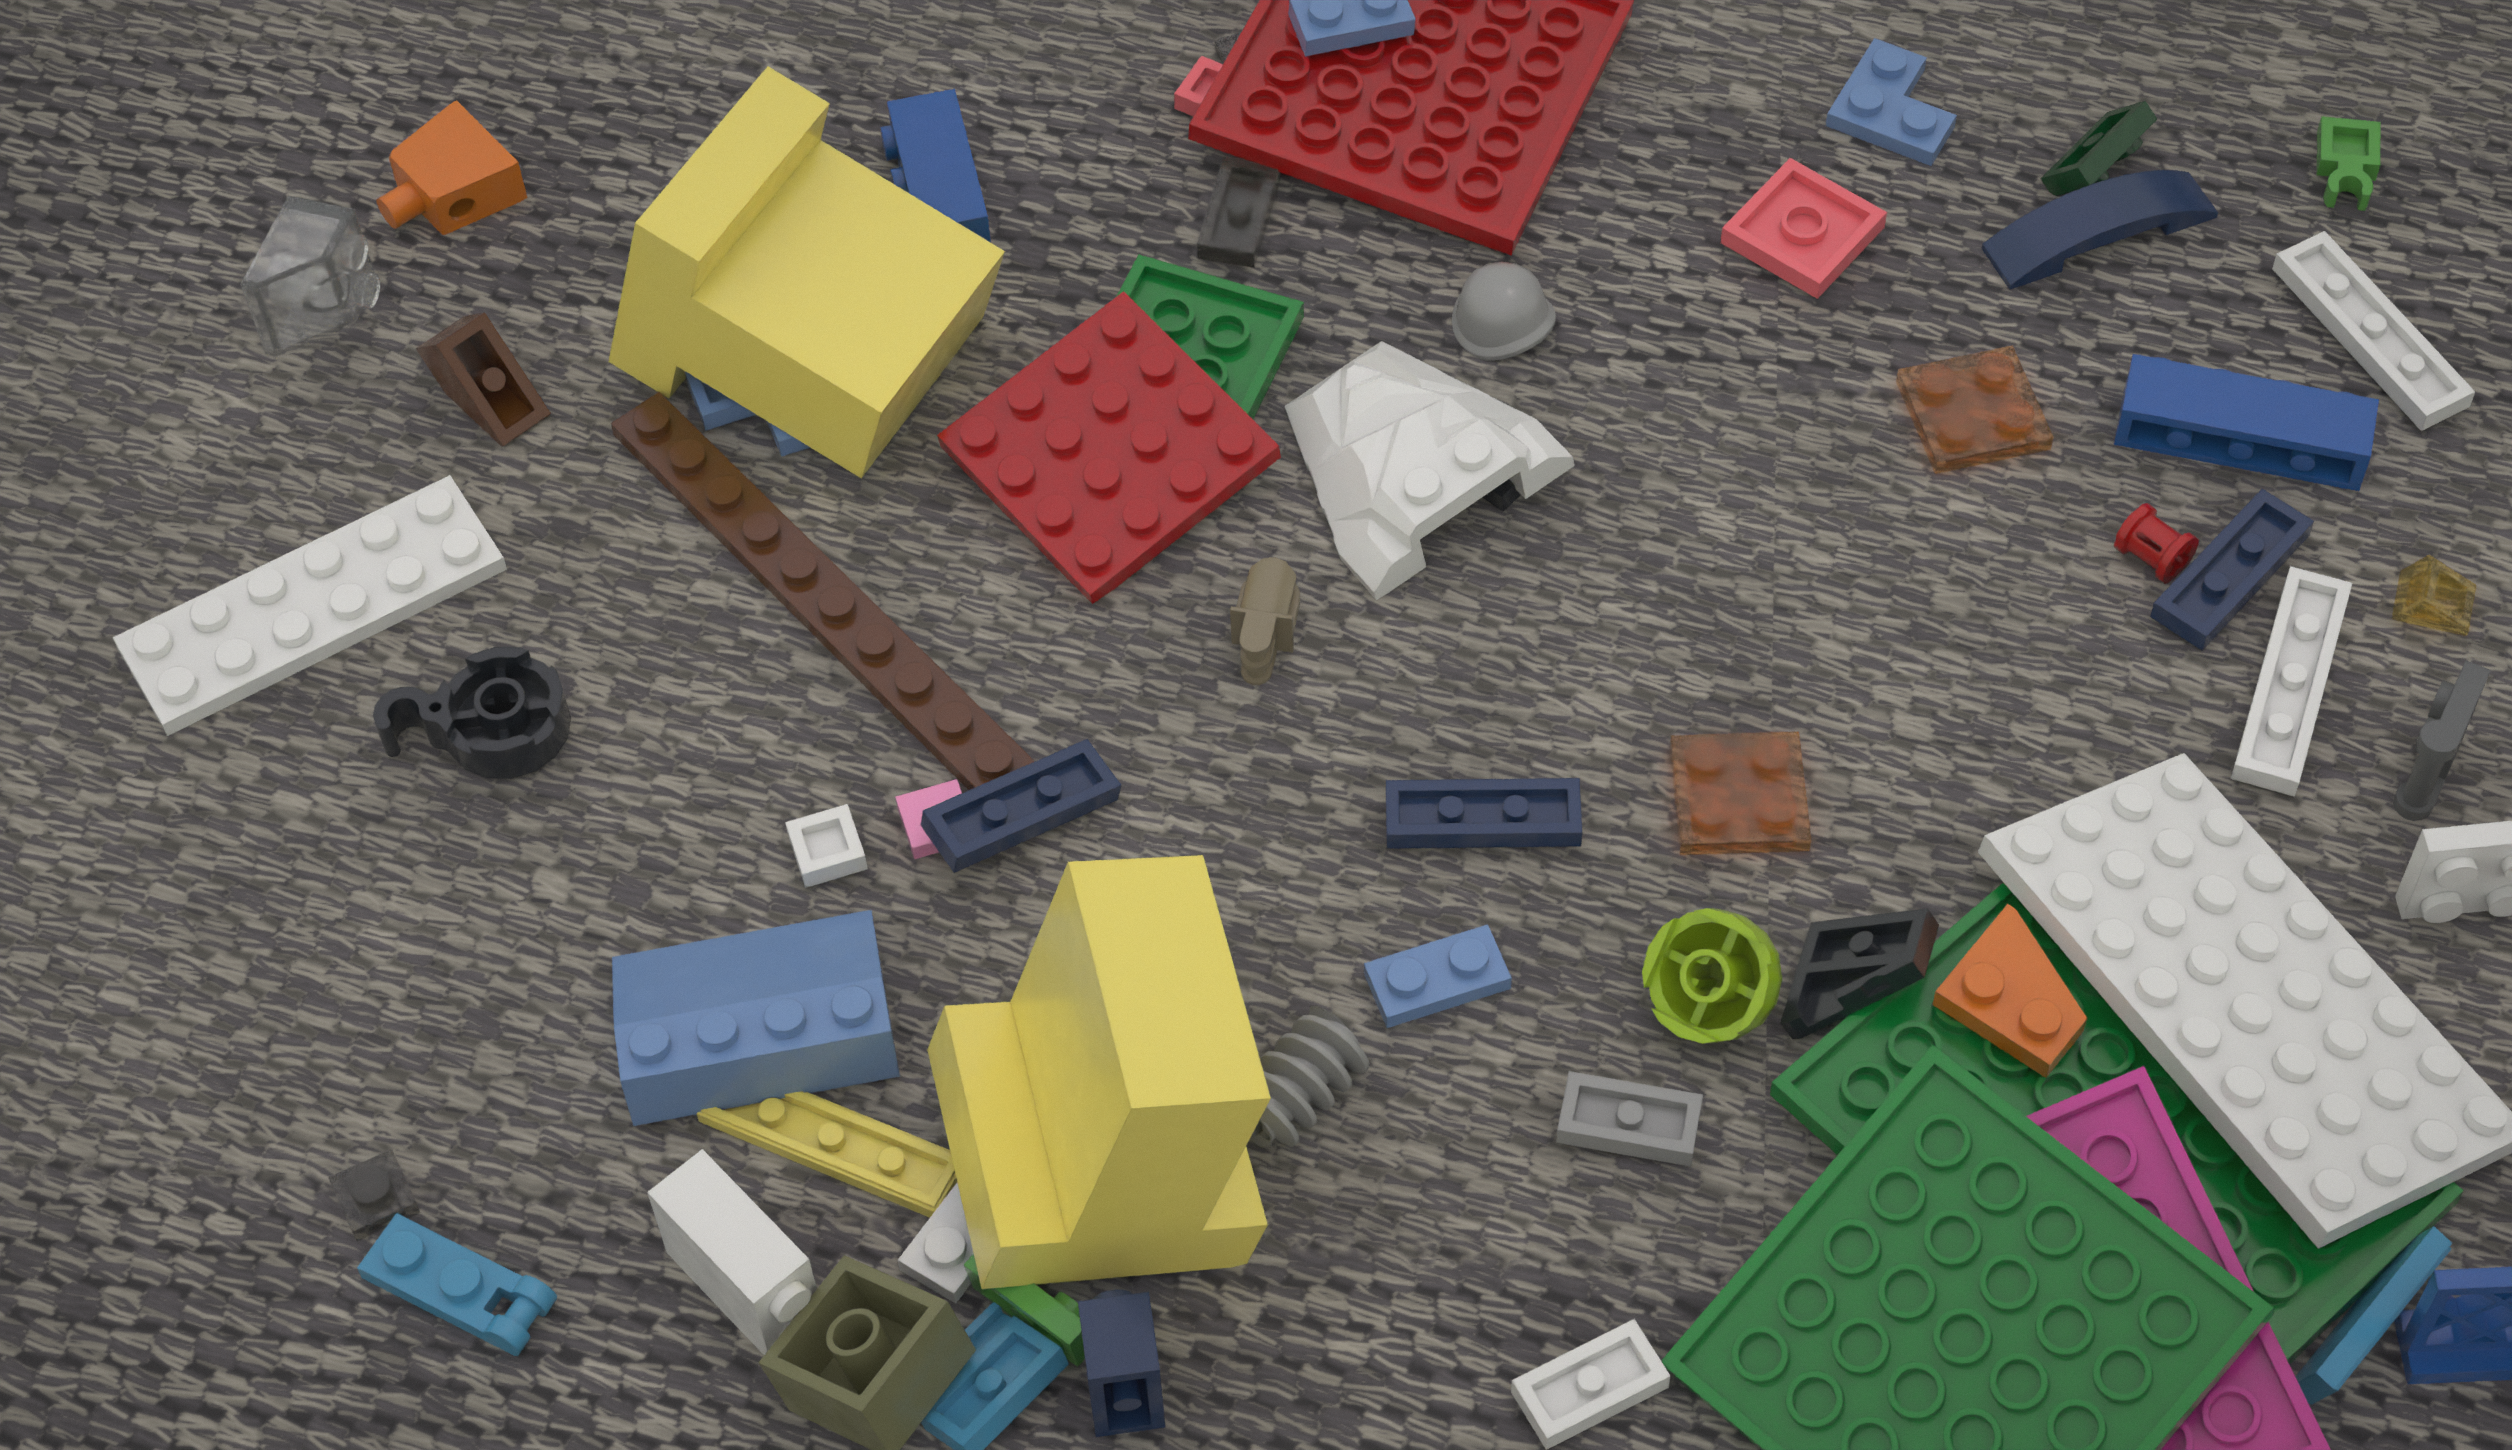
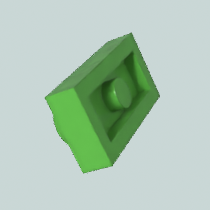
[964,1254,1085,1367]

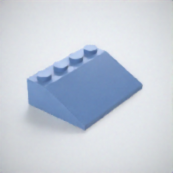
[612,910,900,1126]

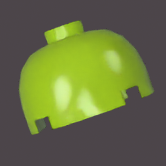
[1642,908,1782,1044]

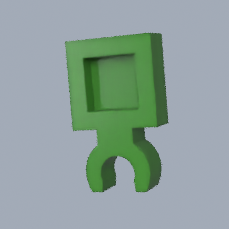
[2316,116,2381,211]

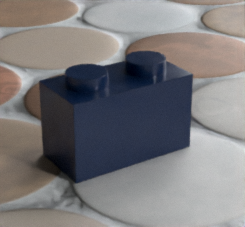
[1078,1289,1166,1437]

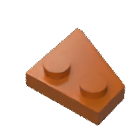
[1932,904,2087,1078]

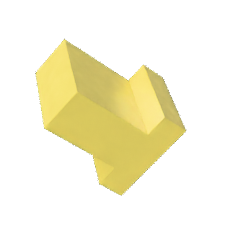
[608,66,1005,479]
[927,855,1271,1289]

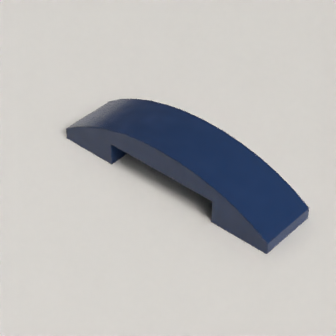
[1982,170,2218,290]

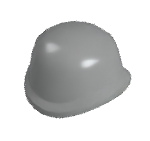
[1452,262,1556,361]

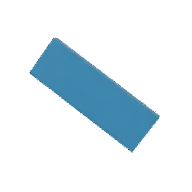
[2295,1226,2452,1405]

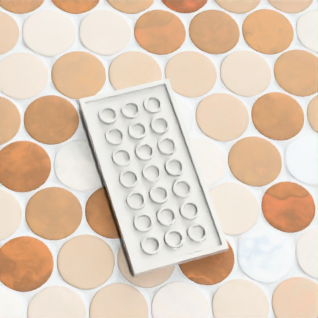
[1978,753,2512,1248]

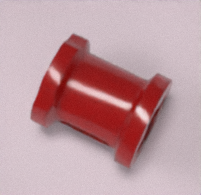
[2114,503,2199,584]

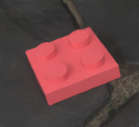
[1721,158,1887,299]

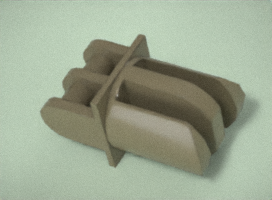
[1230,557,1300,685]

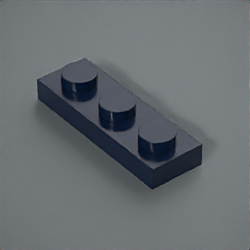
[2150,489,2314,651]
[920,739,1121,873]
[1386,778,1582,849]

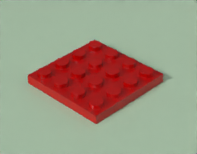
[937,291,1281,604]

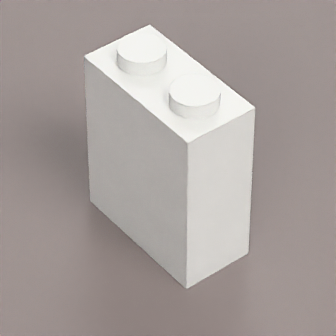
[647,1149,817,1355]

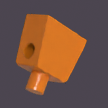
[376,100,528,235]

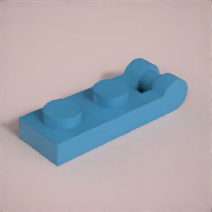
[357,1213,557,1356]

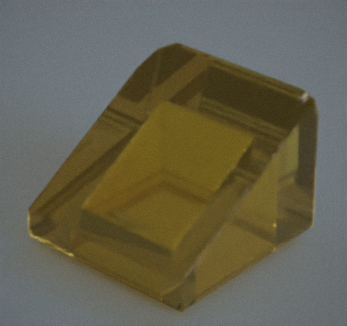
[2391,554,2477,636]

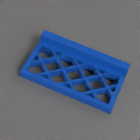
[2394,1267,2512,1384]

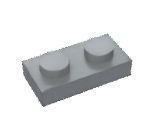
[1556,1071,1703,1167]

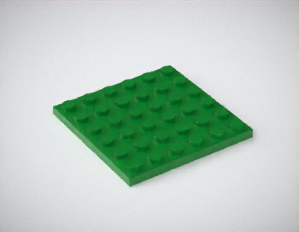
[1661,1045,2274,1450]

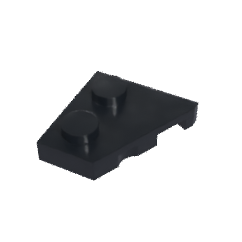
[1780,908,1939,1039]

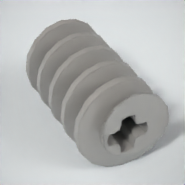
[1249,1006,1369,1149]

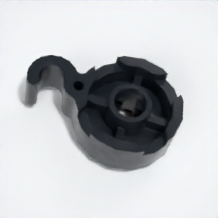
[373,647,571,779]

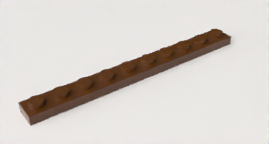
[611,392,1035,790]

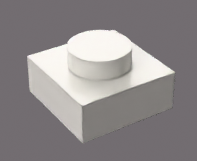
[785,804,868,888]

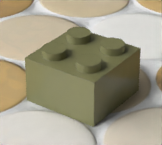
[758,1255,976,1450]

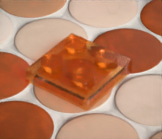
[1896,345,2054,474]
[1670,731,1811,855]

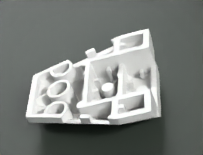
[1285,341,1575,600]

